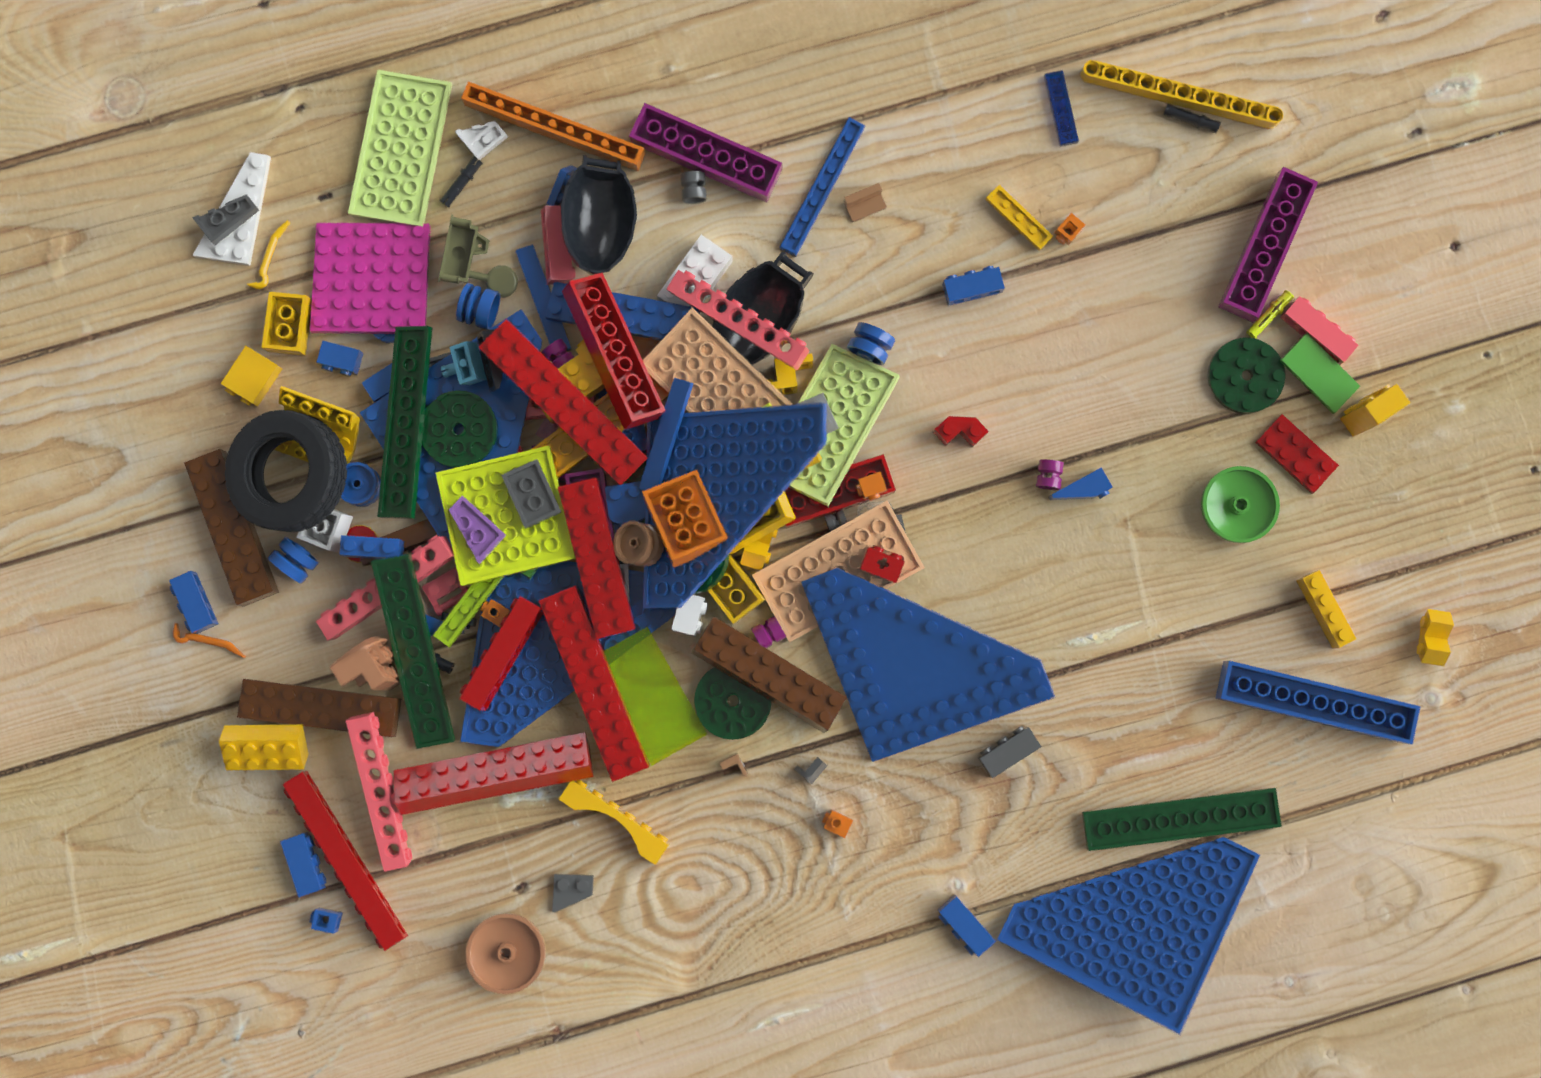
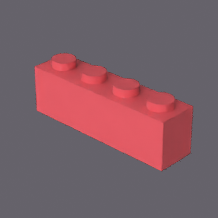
[541,206,575,285]
[1280,296,1359,365]

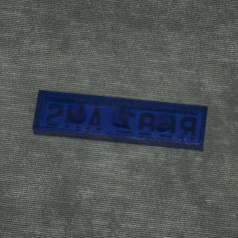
[1044,70,1079,147]

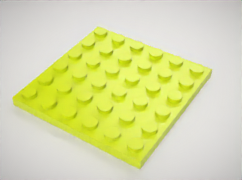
[436,446,576,586]

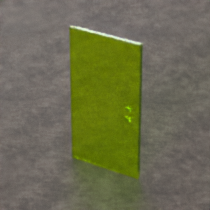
[604,627,708,766]

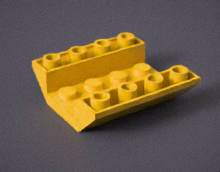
[274,386,360,464]

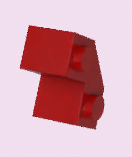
[933,416,989,448]

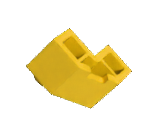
[740,528,779,570]
[1417,609,1454,666]

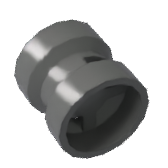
[824,510,847,532]

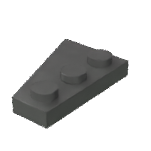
[192,194,259,245]

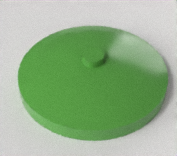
[1201,466,1280,543]

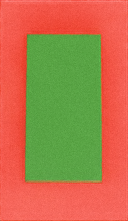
[1279,333,1360,414]

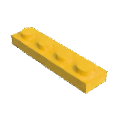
[985,185,1053,251]

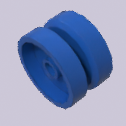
[847,322,896,366]
[341,462,381,507]
[268,537,319,584]

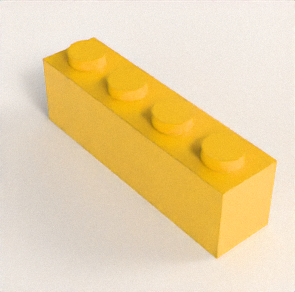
[1296,570,1357,649]

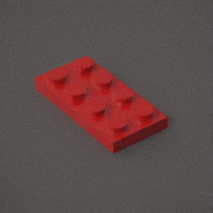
[1255,414,1339,494]

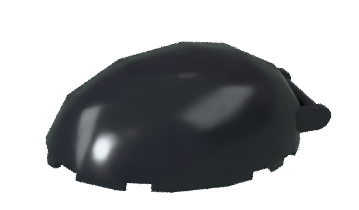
[561,155,637,275]
[712,252,814,365]

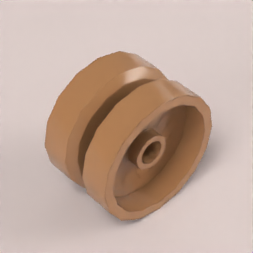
[613,521,664,566]

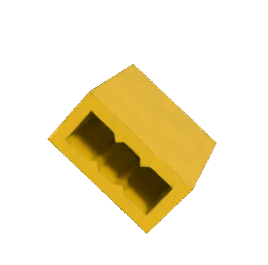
[221,345,283,406]

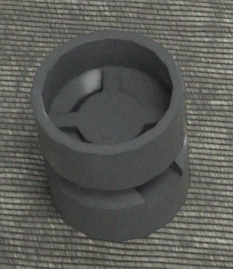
[681,171,707,204]

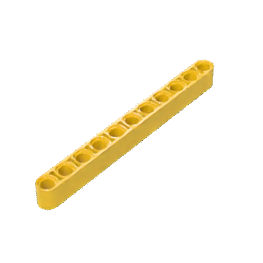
[1080,60,1283,129]

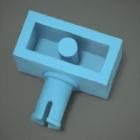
[441,341,487,385]

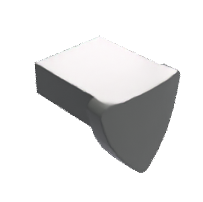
[794,757,828,784]

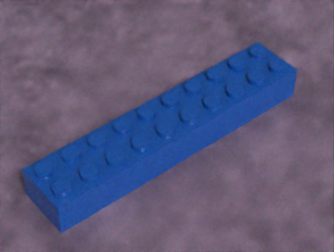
[1215,661,1421,745]

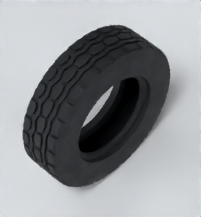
[225,410,347,532]

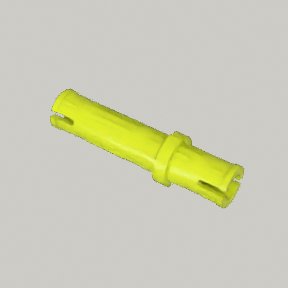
[1246,290,1294,339]

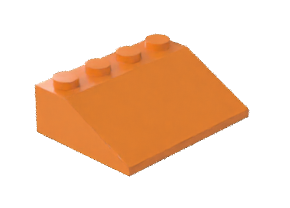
[642,470,728,568]

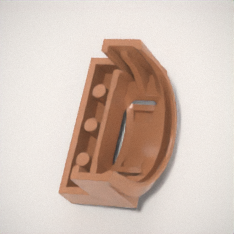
[330,637,400,691]

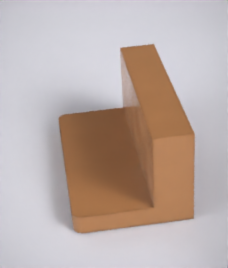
[844,183,887,222]
[720,753,748,777]

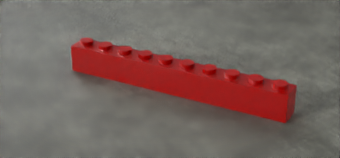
[282,771,408,951]

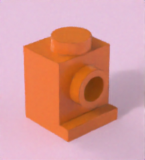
[1054,213,1086,245]
[480,599,511,628]

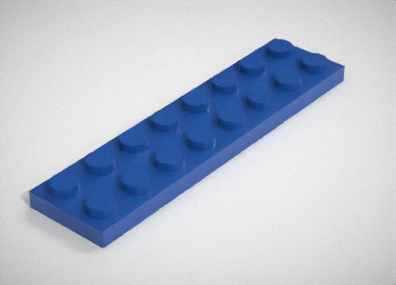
[545,282,700,341]

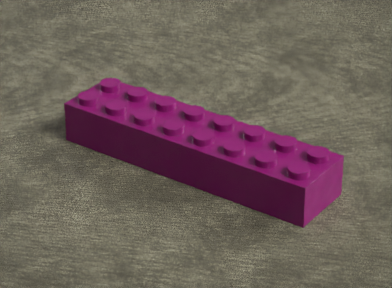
[629,103,783,203]
[1218,167,1318,323]

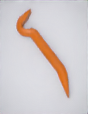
[173,623,246,658]

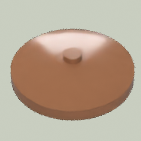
[466,913,546,994]

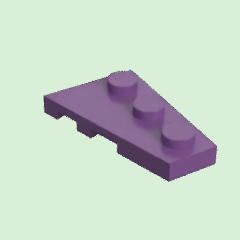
[449,496,506,564]

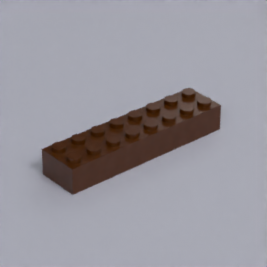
[184,449,279,607]
[691,617,847,733]
[237,679,402,737]

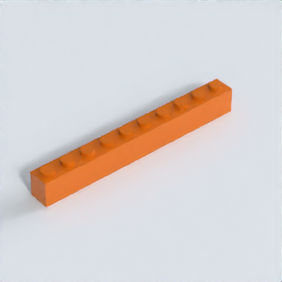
[461,81,645,171]

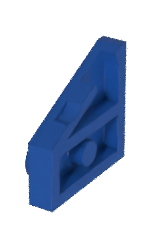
[547,165,577,206]

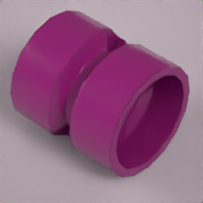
[541,339,574,369]
[1036,459,1064,490]
[751,616,786,648]

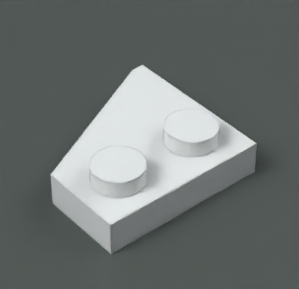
[455,121,508,160]

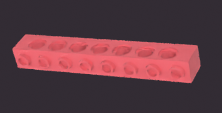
[666,270,809,370]
[316,535,454,641]
[346,712,412,872]

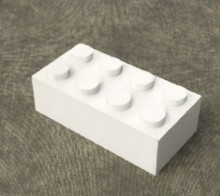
[657,235,733,307]

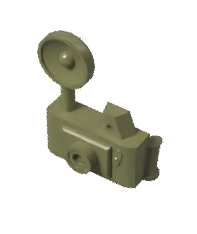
[438,214,518,298]

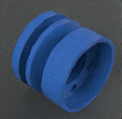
[456,283,501,330]

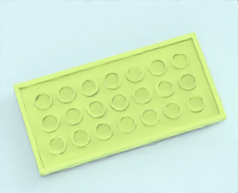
[348,69,452,227]
[788,344,900,506]

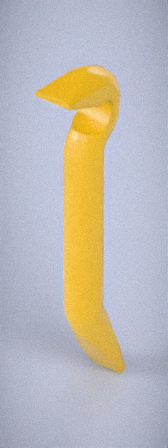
[247,220,290,289]

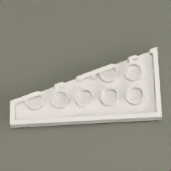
[193,152,271,266]

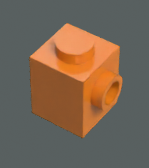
[856,472,887,501]
[822,809,853,838]

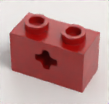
[860,545,905,583]

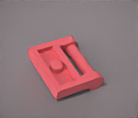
[422,567,468,616]

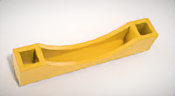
[559,780,669,865]

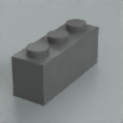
[978,726,1042,778]

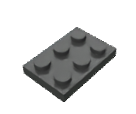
[501,459,562,529]

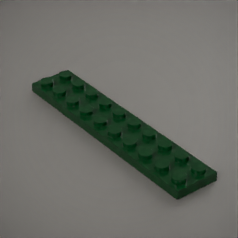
[377,326,433,519]
[371,553,455,749]
[1082,788,1282,851]

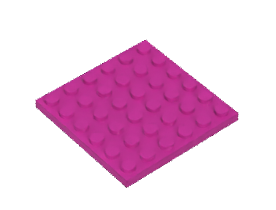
[310,223,431,334]

